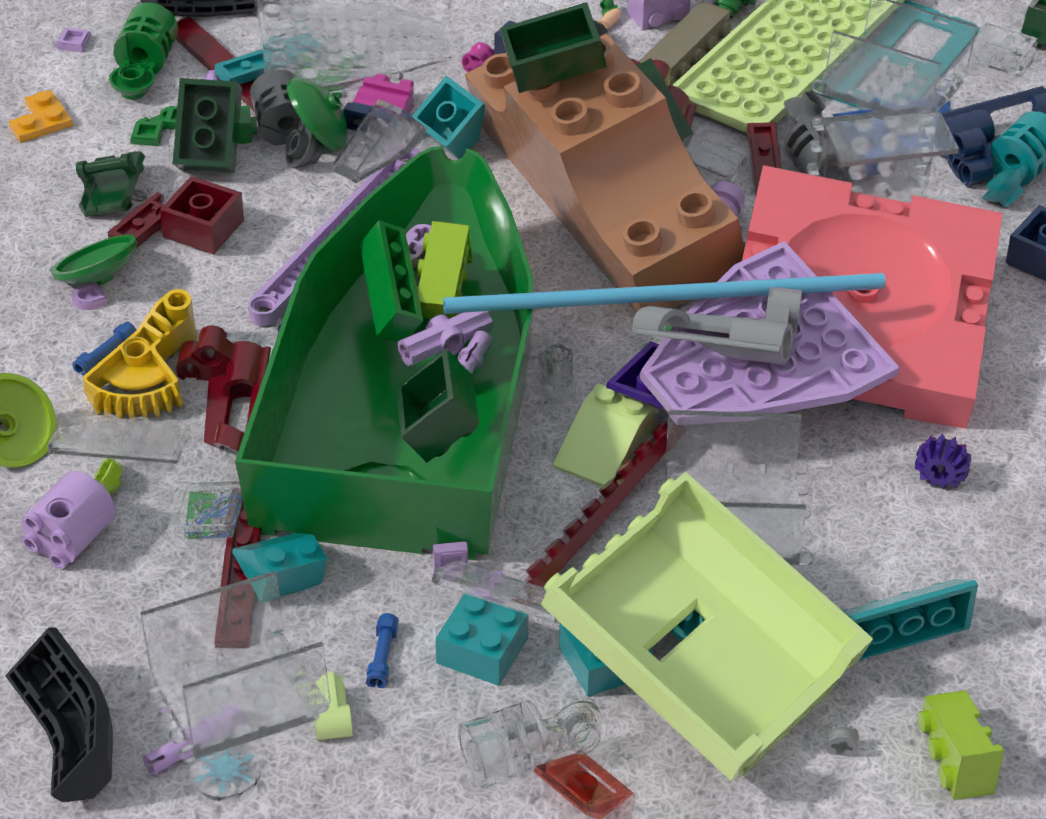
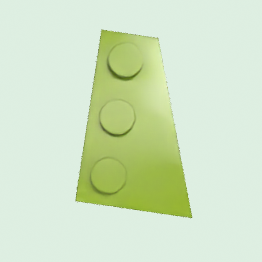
[417,221,473,319]
[918,690,1004,800]

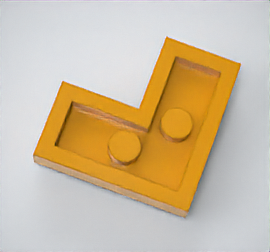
[9,89,73,143]

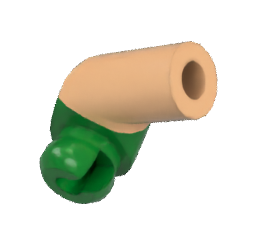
[597,0,621,30]

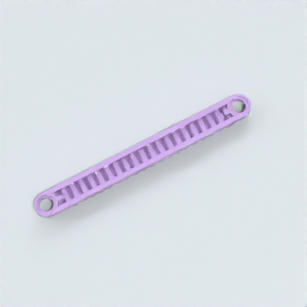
[248,146,421,326]

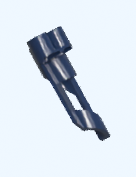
[933,86,1046,187]

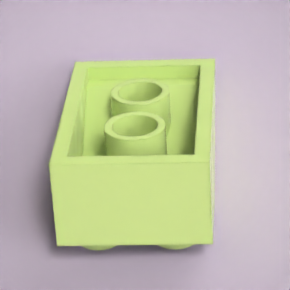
[552,383,655,486]

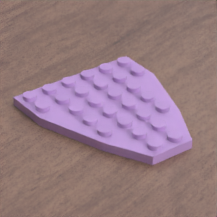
[640,241,900,423]

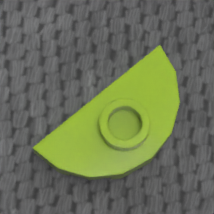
[94,458,123,495]

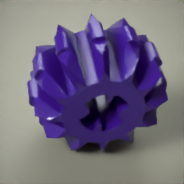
[915,433,972,490]

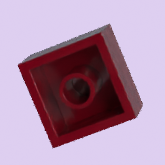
[160,176,244,254]

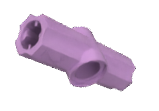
[398,311,493,366]

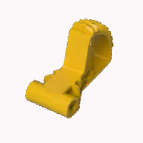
[83,289,198,422]

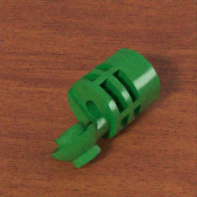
[109,3,178,100]

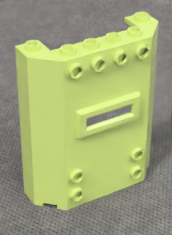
[541,472,873,781]

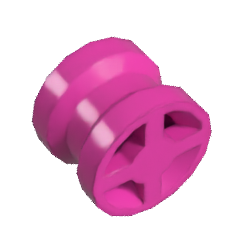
[462,42,494,72]

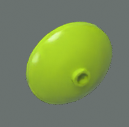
[0,373,57,468]

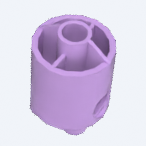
[21,471,116,569]

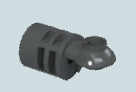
[250,69,324,167]
[784,91,858,182]

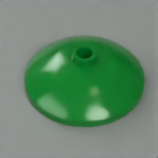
[287,77,348,152]
[51,234,138,285]

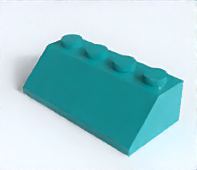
[842,579,978,661]

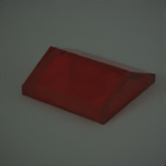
[534,751,633,819]

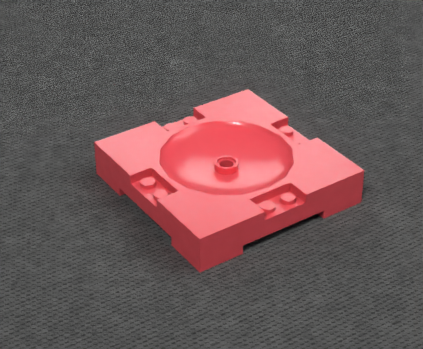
[742,165,1003,428]

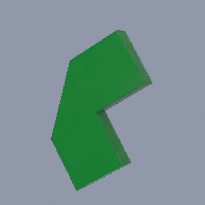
[130,106,177,146]

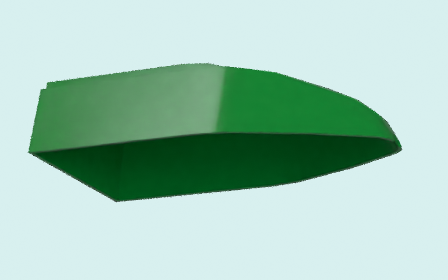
[235,146,533,561]

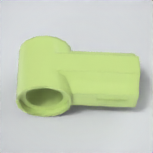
[313,672,353,741]

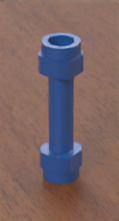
[72,322,137,376]
[366,613,399,688]

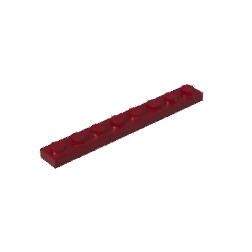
[520,421,688,594]

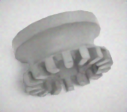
[826,724,859,757]

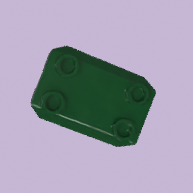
[76,151,145,217]

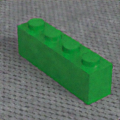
[359,220,423,343]

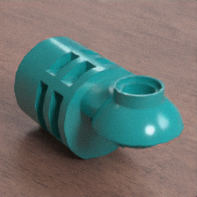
[982,111,1046,208]

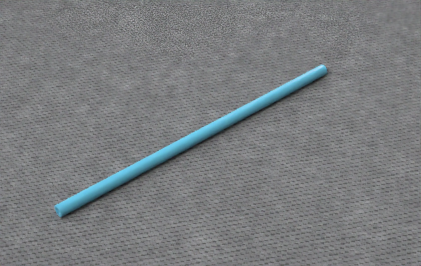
[443,273,886,314]

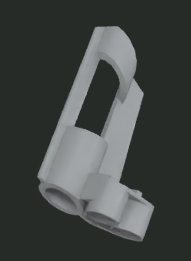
[632,287,802,365]

